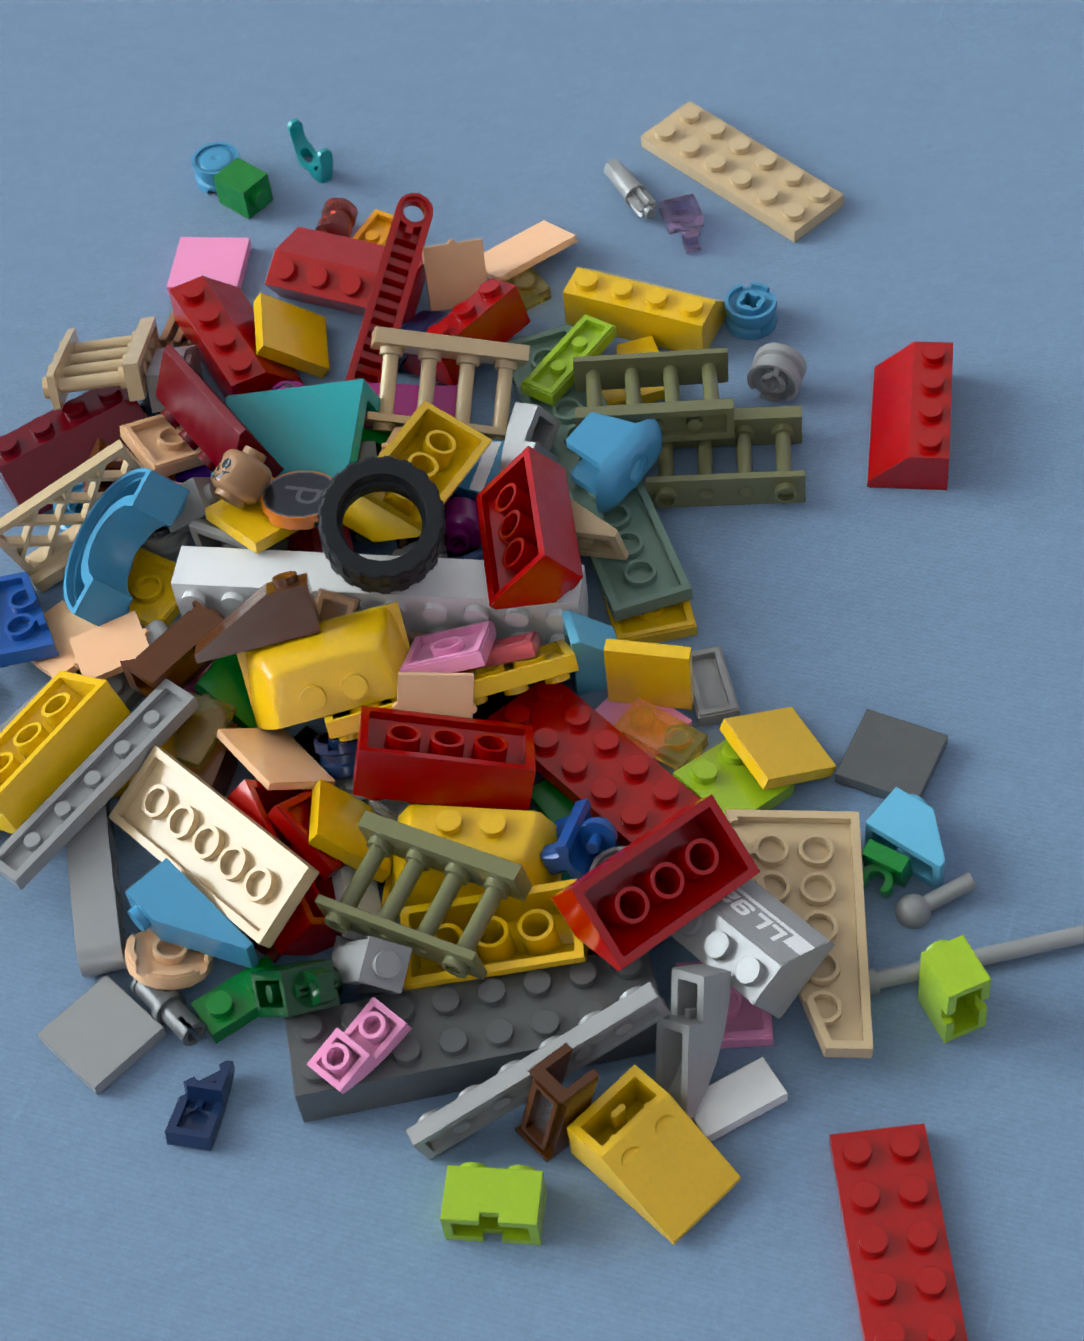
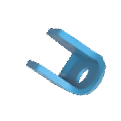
[566,412,662,514]

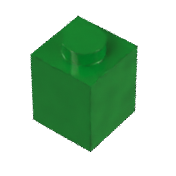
[213,157,273,220]

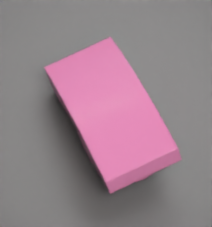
[307,997,412,1094]

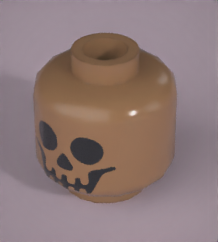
[211,445,272,509]

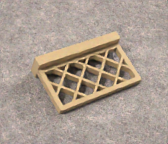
[0,439,144,593]

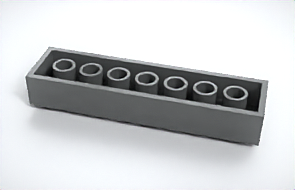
[285,951,658,1123]

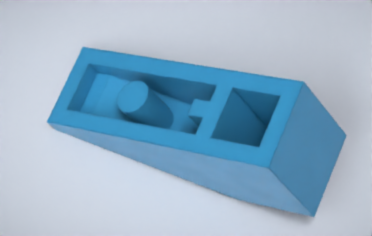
[125,858,259,968]

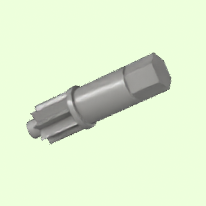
[603,158,658,219]

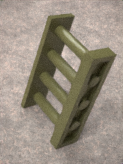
[573,348,735,443]
[645,405,806,509]
[315,811,532,980]

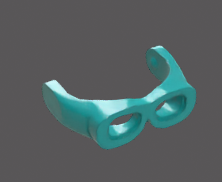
[287,118,333,183]

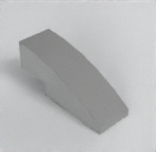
[500,402,561,472]
[655,963,732,1119]

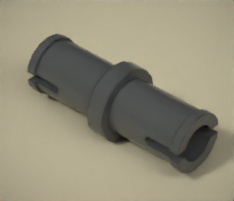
[131,978,207,1046]

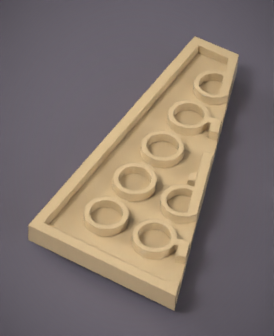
[725,809,873,1058]

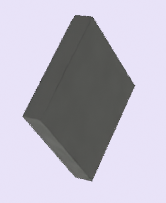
[835,709,948,799]

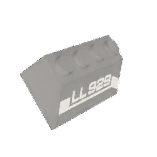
[670,879,835,1019]

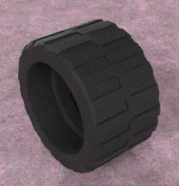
[317,456,446,594]

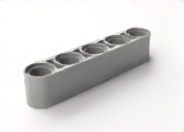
[66,801,127,978]

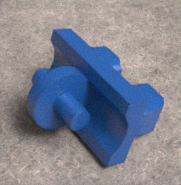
[540,798,618,880]

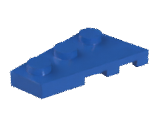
[0,571,59,668]

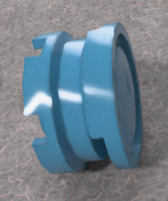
[192,142,240,196]
[724,282,777,340]

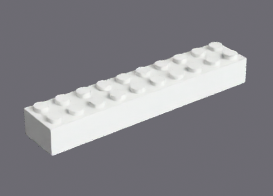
[171,546,590,645]

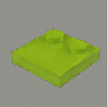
[673,739,795,814]

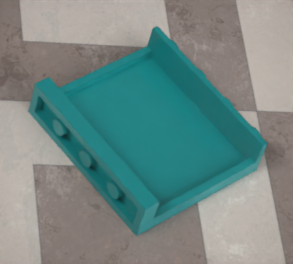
[211,379,380,527]

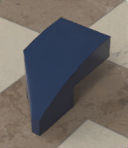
[165,1061,235,1151]

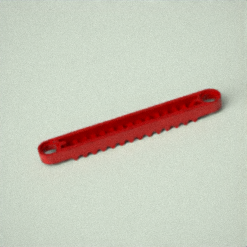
[345,193,433,383]

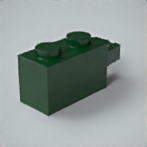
[250,959,342,1017]

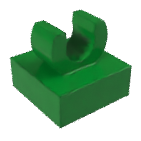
[862,839,913,899]

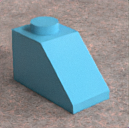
[562,610,617,695]
[865,787,945,889]

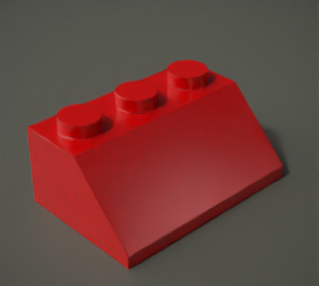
[403,279,531,386]

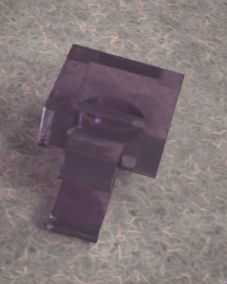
[659,193,704,254]

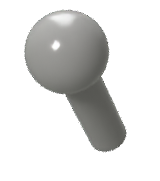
[895,872,977,929]

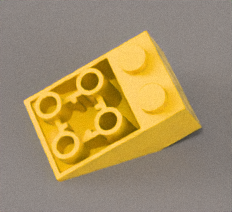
[567,1064,741,1245]

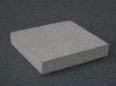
[37,975,167,1095]

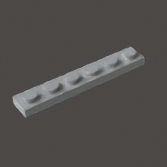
[0,678,200,890]
[406,982,671,1160]

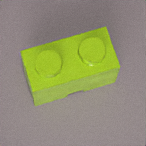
[918,935,991,1044]
[440,1162,547,1245]

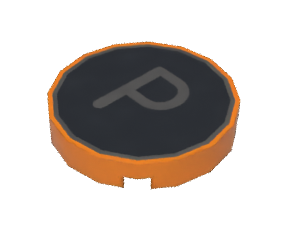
[260,471,332,530]

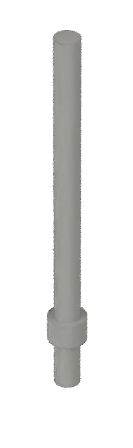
[869,925,1084,996]

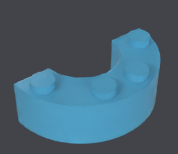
[63,468,190,626]

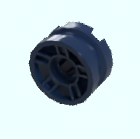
[313,732,358,778]

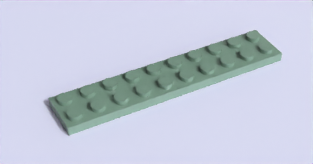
[506,324,693,622]

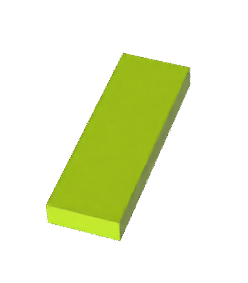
[521,314,617,406]

